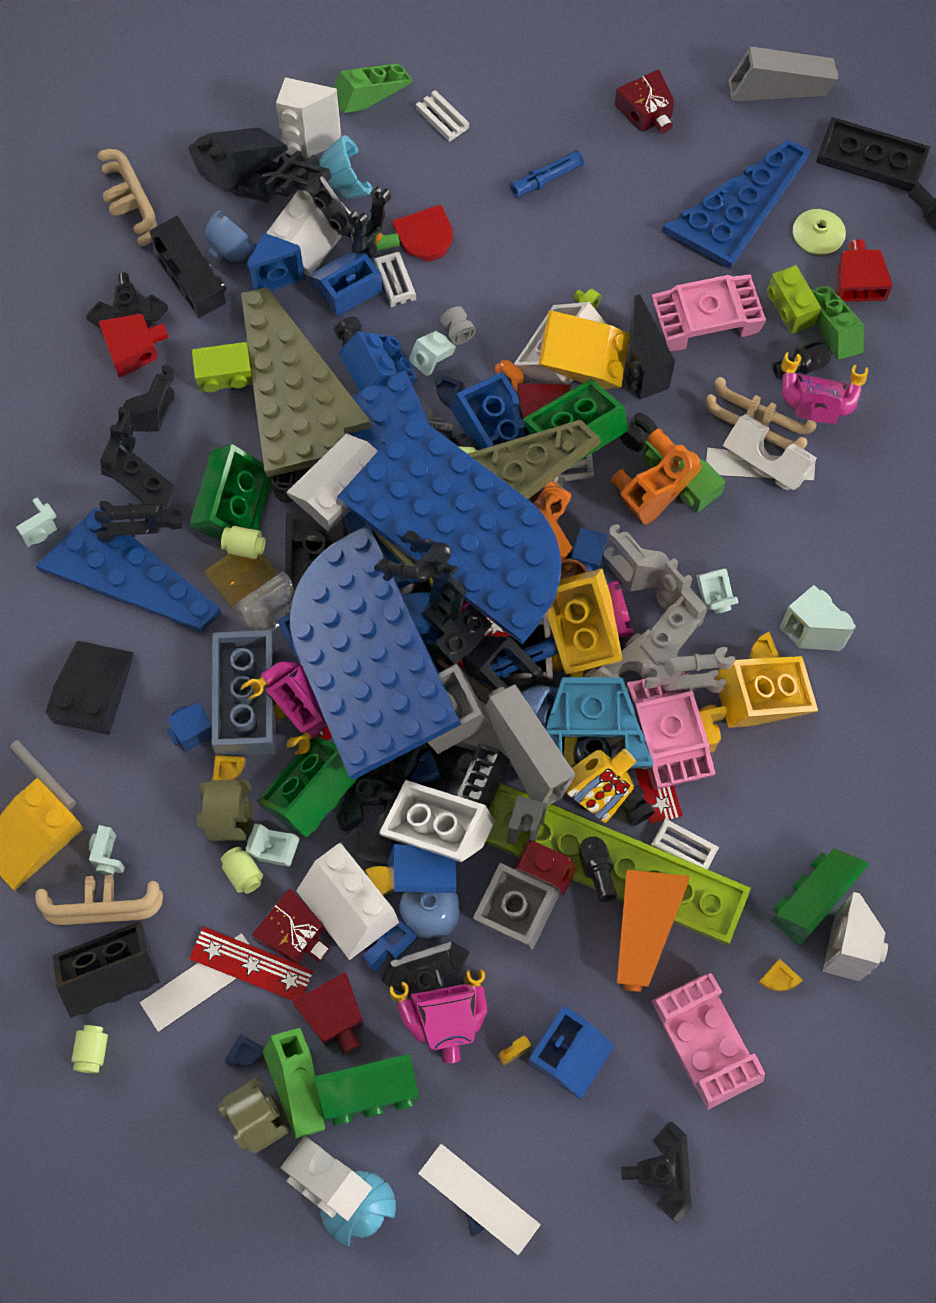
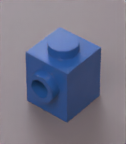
[566,528,608,572]
[166,701,212,752]

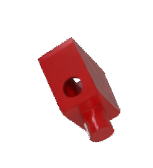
[836,239,893,302]
[99,314,169,378]

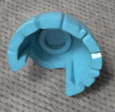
[319,135,373,199]
[320,1170,396,1247]

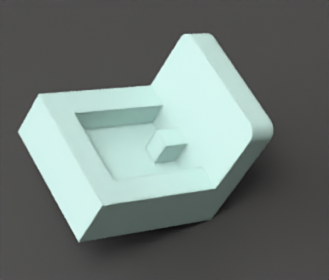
[408,331,456,376]
[16,497,57,547]
[696,568,738,614]
[246,823,300,867]
[89,825,125,875]

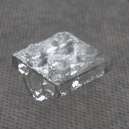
[233,571,295,633]

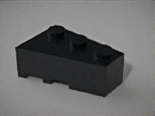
[149,215,227,318]

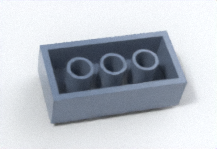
[212,630,276,756]

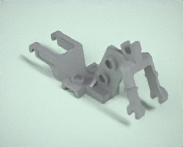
[602,524,735,693]

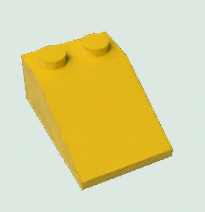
[538,310,631,389]
[547,568,623,675]
[715,656,818,728]
[0,778,84,891]

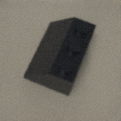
[52,921,160,1018]

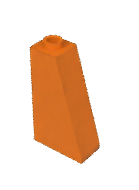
[617,870,689,992]

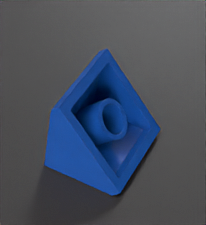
[247,233,305,291]
[388,844,456,893]

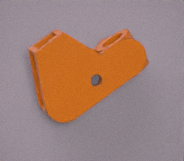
[610,428,702,525]
[529,481,572,561]

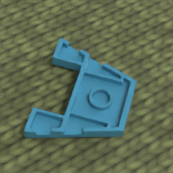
[546,677,653,768]

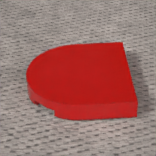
[392,204,453,261]

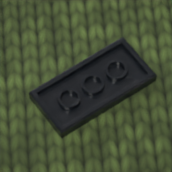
[816,117,932,191]

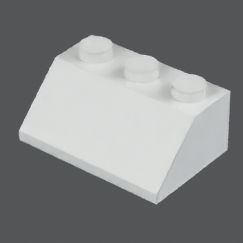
[276,77,341,158]
[267,190,351,275]
[514,302,607,384]
[286,434,378,532]
[379,780,495,862]
[297,843,399,960]
[823,892,888,981]

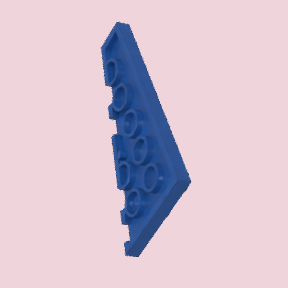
[662,139,811,269]
[36,507,222,633]

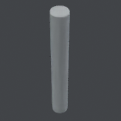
[9,740,76,810]

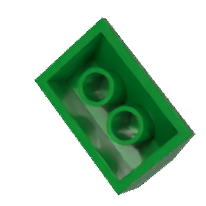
[523,378,628,462]
[189,444,271,539]
[256,736,358,838]
[771,848,869,946]
[314,1054,420,1126]

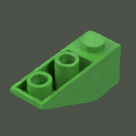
[333,63,413,113]
[811,285,864,360]
[642,440,726,513]
[262,1028,325,1139]

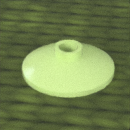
[792,209,846,256]

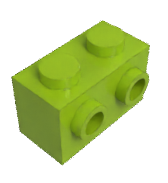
[767,265,821,334]
[192,342,253,392]

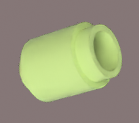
[221,526,266,559]
[221,847,263,894]
[71,1025,108,1074]

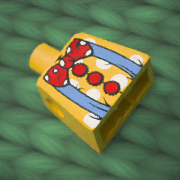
[566,749,636,823]

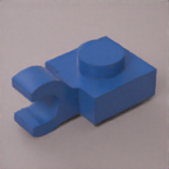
[363,918,416,972]

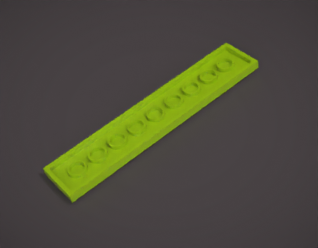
[485,783,751,946]

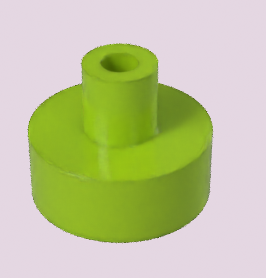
[573,289,602,309]

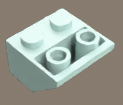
[779,585,856,651]

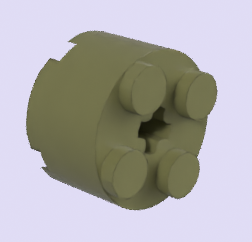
[197,779,254,841]
[218,1076,290,1154]

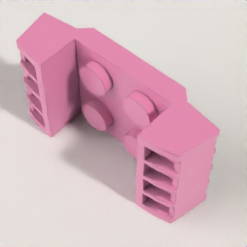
[652,274,766,351]
[627,671,716,790]
[651,973,765,1110]

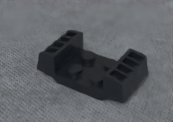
[384,742,510,811]

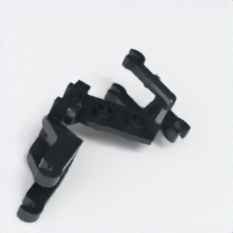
[231,151,391,259]
[95,365,182,543]
[374,530,543,692]

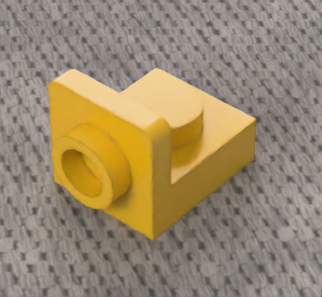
[699,705,727,753]

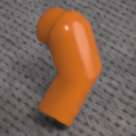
[494,359,525,394]

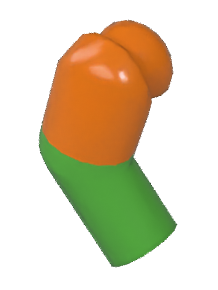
[376,233,400,251]

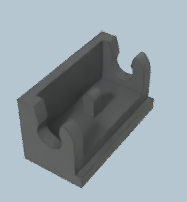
[507,795,548,845]

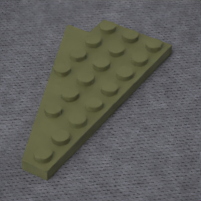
[241,287,372,477]
[365,420,600,582]

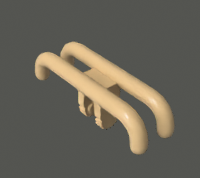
[98,149,158,247]
[705,377,817,450]
[35,875,163,925]

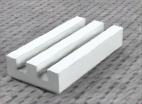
[416,90,469,142]
[374,251,416,307]
[651,819,719,870]

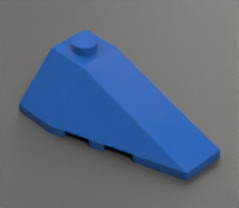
[449,371,525,449]

